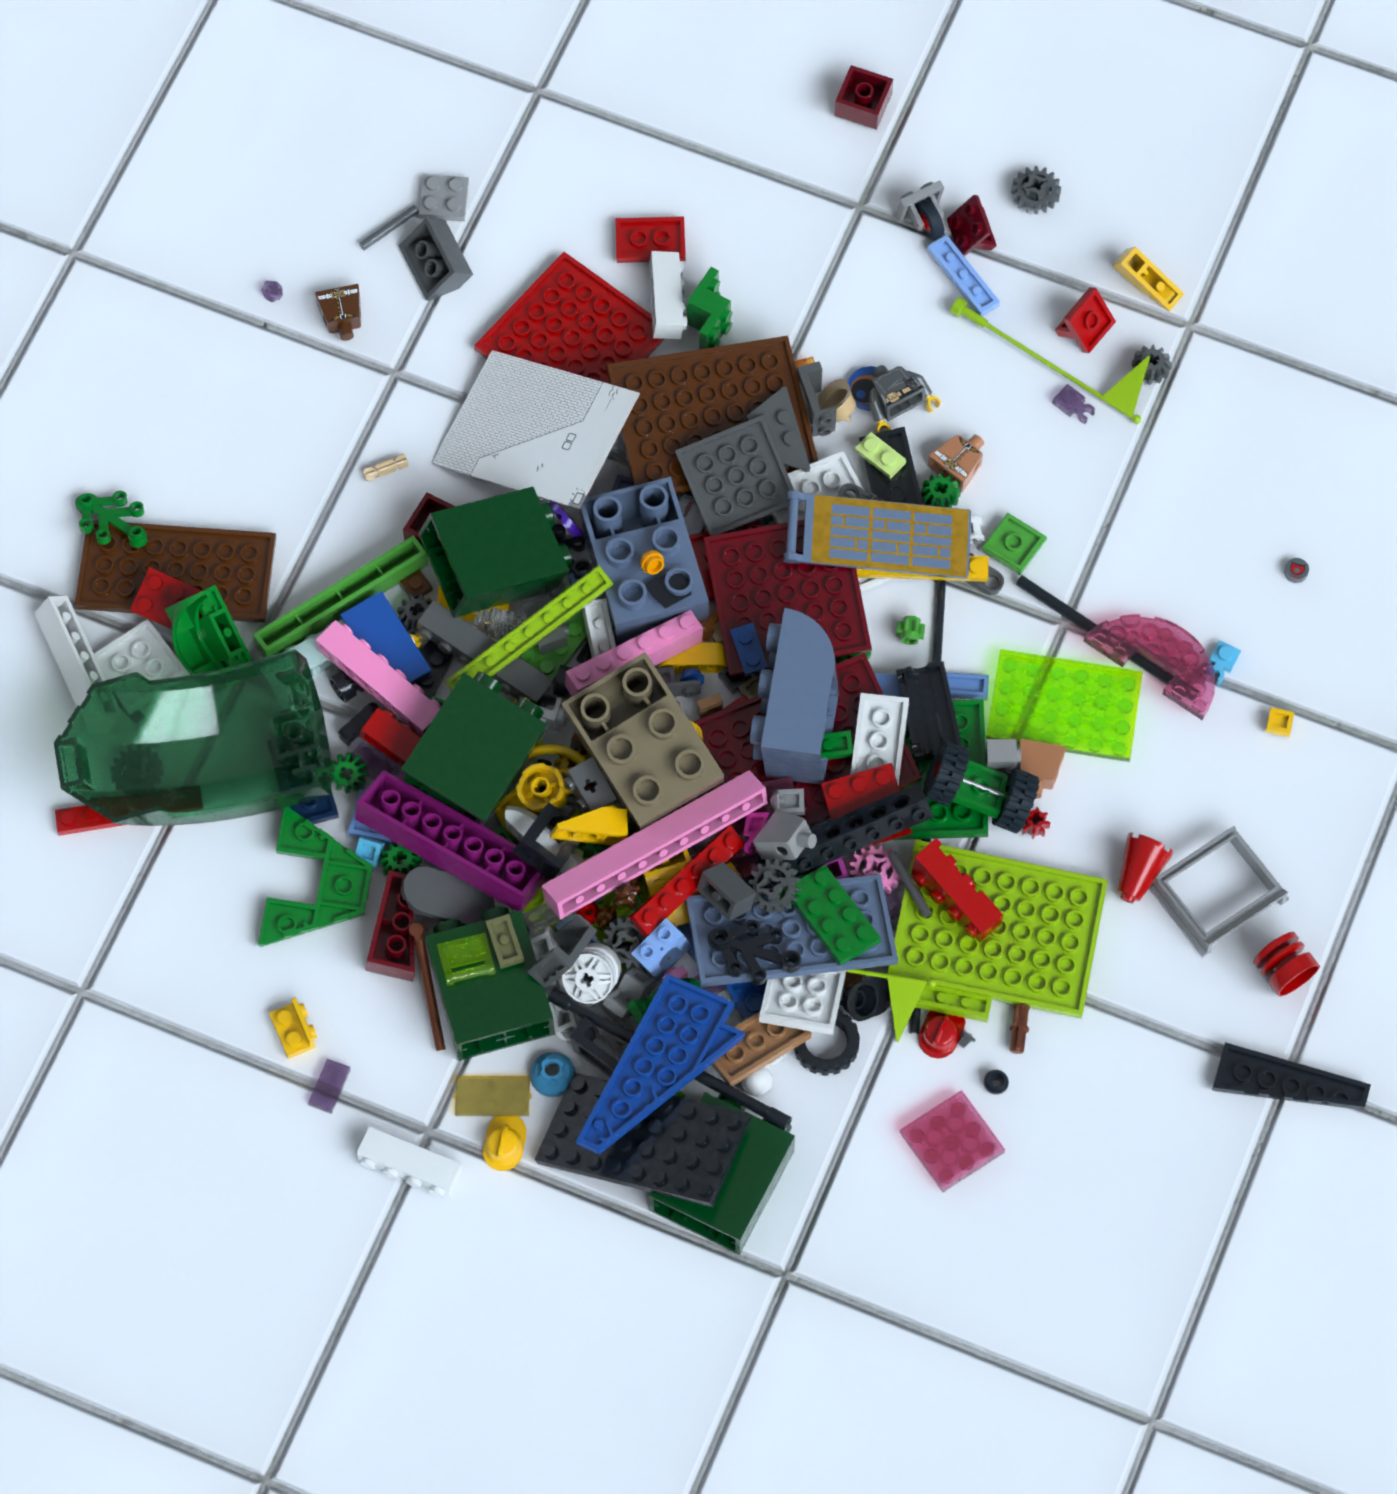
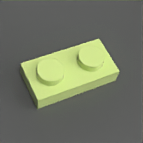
[855,432,906,479]

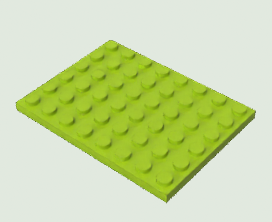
[887,839,1108,1018]

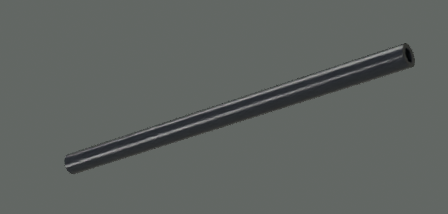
[1016,575,1200,702]

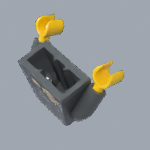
[869,365,941,433]

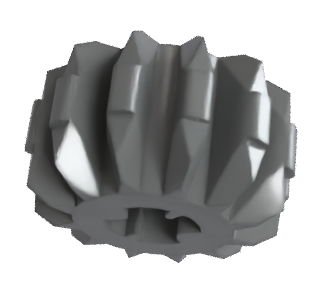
[1131,344,1172,385]
[397,594,432,635]

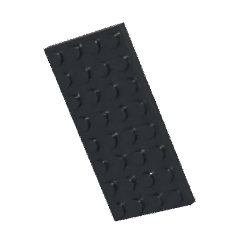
[534,1073,751,1207]

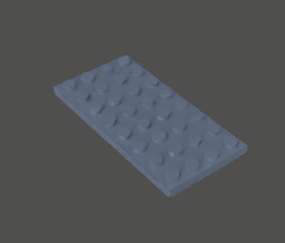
[685,874,898,987]

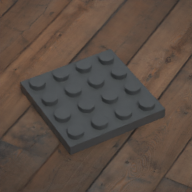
[675,415,799,536]

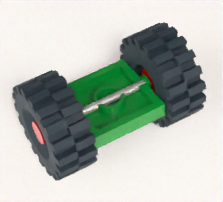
[923,740,1039,834]

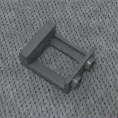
[797,361,837,437]
[527,914,597,988]

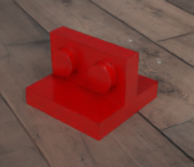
[1055,287,1116,354]

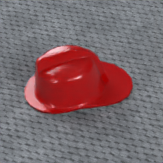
[918,1011,966,1059]

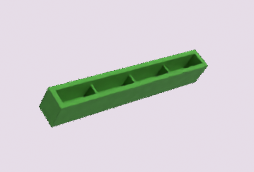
[253,535,428,660]

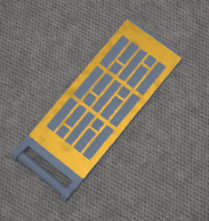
[783,490,971,579]

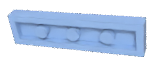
[927,235,1000,316]

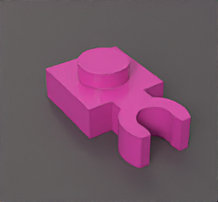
[743,812,772,855]

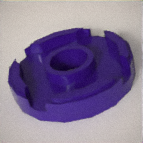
[548,501,585,540]

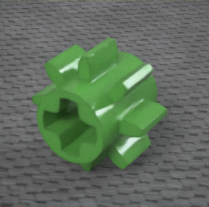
[896,616,925,645]

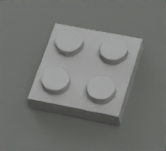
[419,175,469,222]

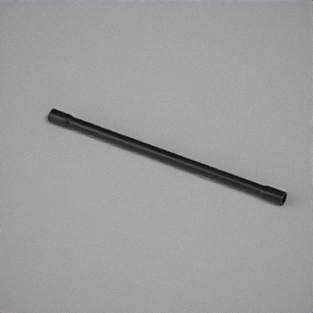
[548,987,792,1131]

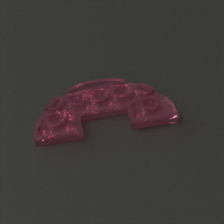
[1083,614,1216,720]

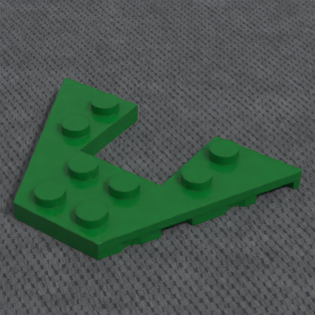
[258,805,373,947]

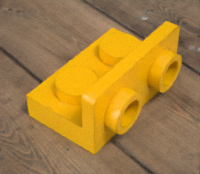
[269,997,318,1059]

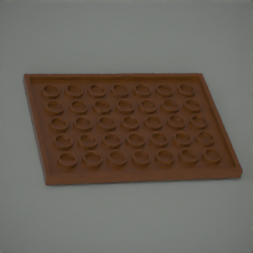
[606,336,818,494]

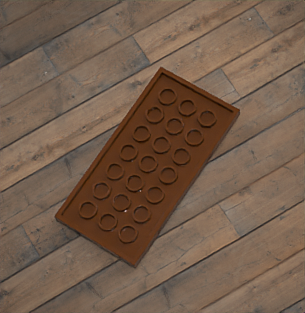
[75,520,277,623]

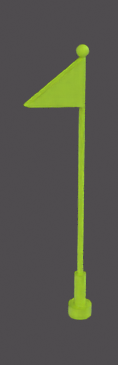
[950,297,1150,424]
[846,969,937,1042]

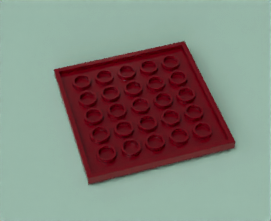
[704,519,872,677]

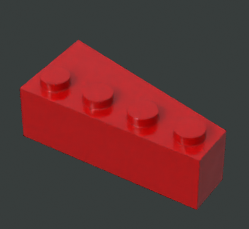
[911,838,1003,942]

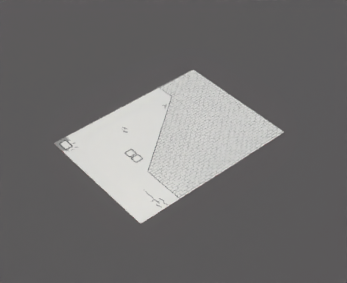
[432,350,640,509]

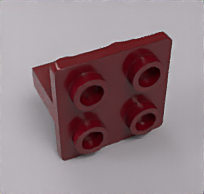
[947,195,997,257]

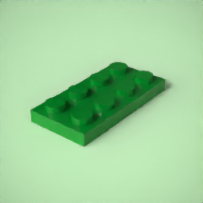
[790,865,881,966]

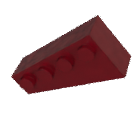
[365,870,415,982]

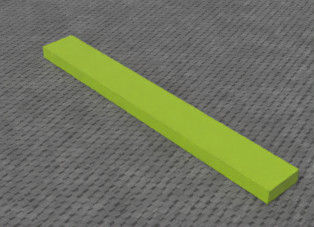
[445,565,614,691]

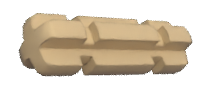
[362,454,408,481]

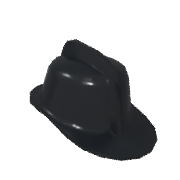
[839,977,891,1022]

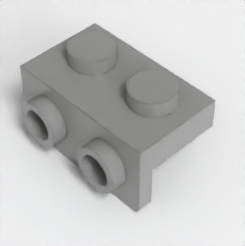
[539,697,568,732]

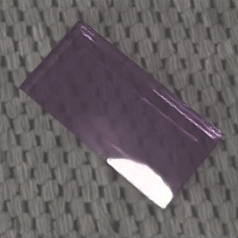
[308,1059,351,1114]

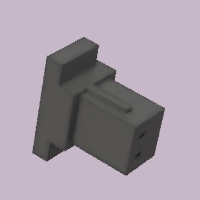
[958,1030,976,1048]

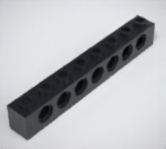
[739,783,934,888]

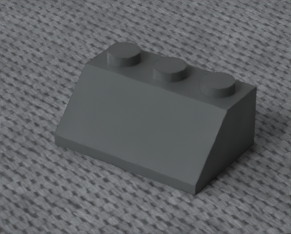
[399,217,473,301]

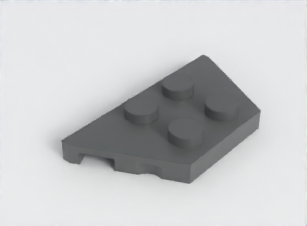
[746,386,810,472]

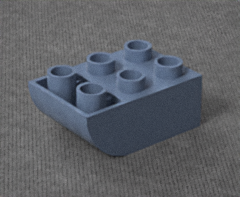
[580,477,709,646]
[750,608,839,785]

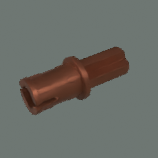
[1009,1004,1030,1054]

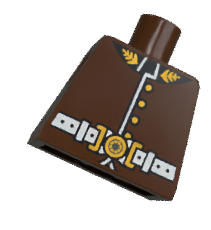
[315,284,361,341]

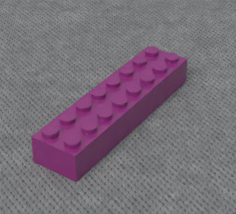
[355,770,547,911]

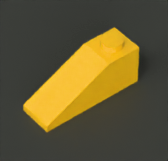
[1112,247,1184,311]
[550,805,628,845]

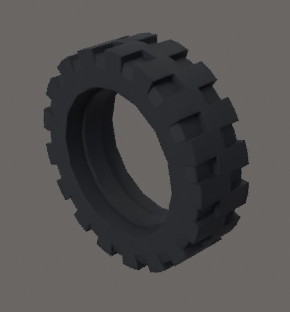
[794,1009,860,1076]

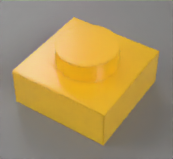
[1265,707,1295,737]

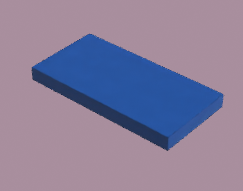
[340,591,432,684]

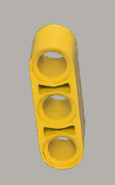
[657,642,727,673]

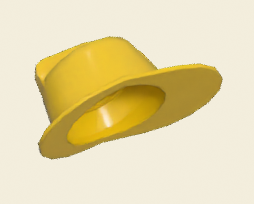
[483,1115,526,1171]

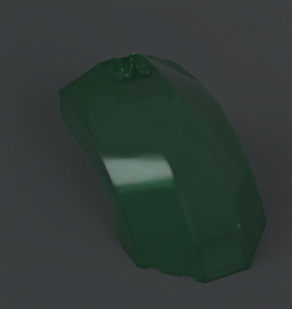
[54,649,331,826]

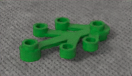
[75,491,148,548]

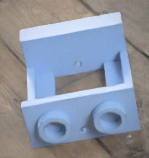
[631,918,692,982]

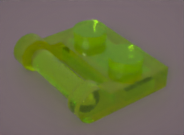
[437,933,496,986]

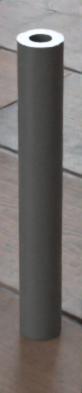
[359,205,419,251]
[888,851,932,918]

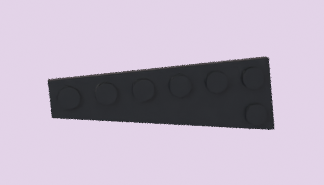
[1212,1042,1371,1110]

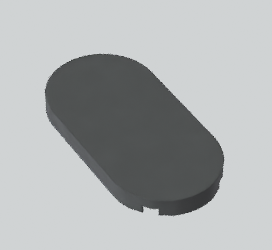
[400,867,495,926]

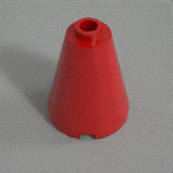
[1117,832,1174,904]

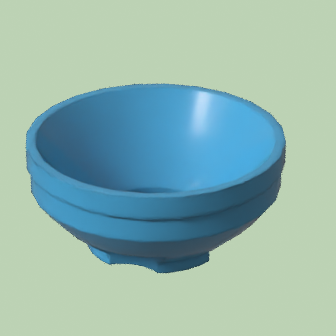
[530,1052,575,1097]

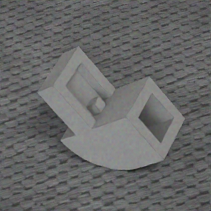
[602,966,656,1018]

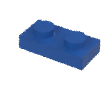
[730,623,768,677]

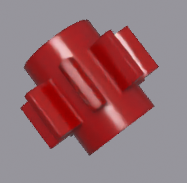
[1022,807,1051,839]

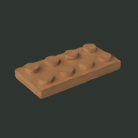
[711,1011,812,1086]

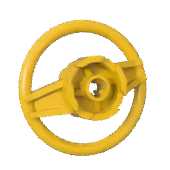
[495,744,591,843]

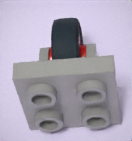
[894,180,945,240]

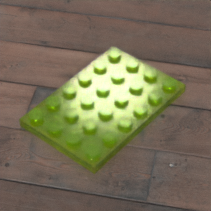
[986,649,1143,762]

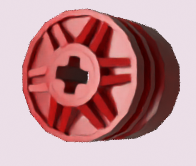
[1253,931,1320,997]

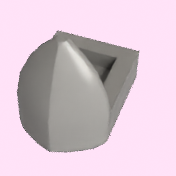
[770,789,805,815]

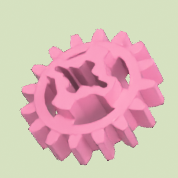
[849,845,901,895]

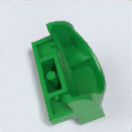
[165,585,257,696]

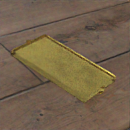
[453,1076,532,1116]

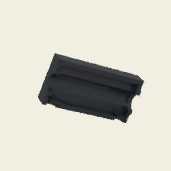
[859,427,923,505]
[896,661,962,763]

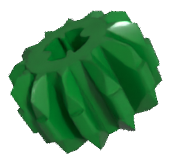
[920,473,961,508]
[327,752,369,794]
[380,843,422,876]

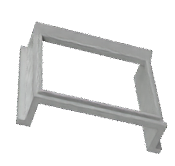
[1149,826,1289,958]

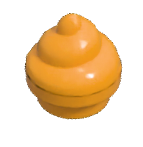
[640,550,664,575]

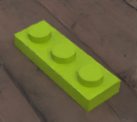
[915,985,992,1023]

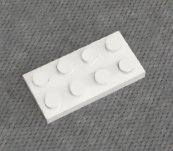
[850,693,909,786]

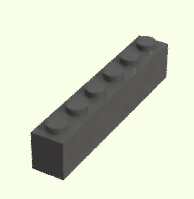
[415,600,553,706]

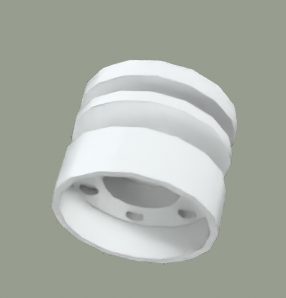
[562,943,622,1004]

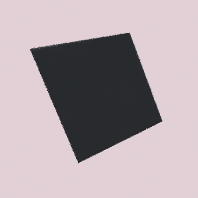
[645,573,692,609]

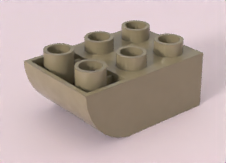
[562,652,724,832]

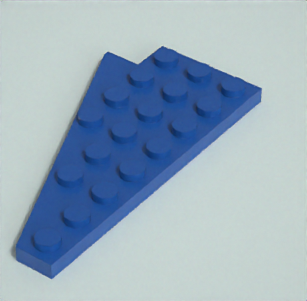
[576,974,745,1155]

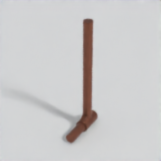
[409,923,446,1051]

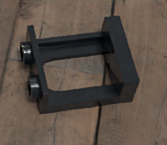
[512,802,580,880]
[570,1017,619,1077]

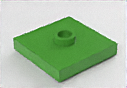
[981,513,1047,575]

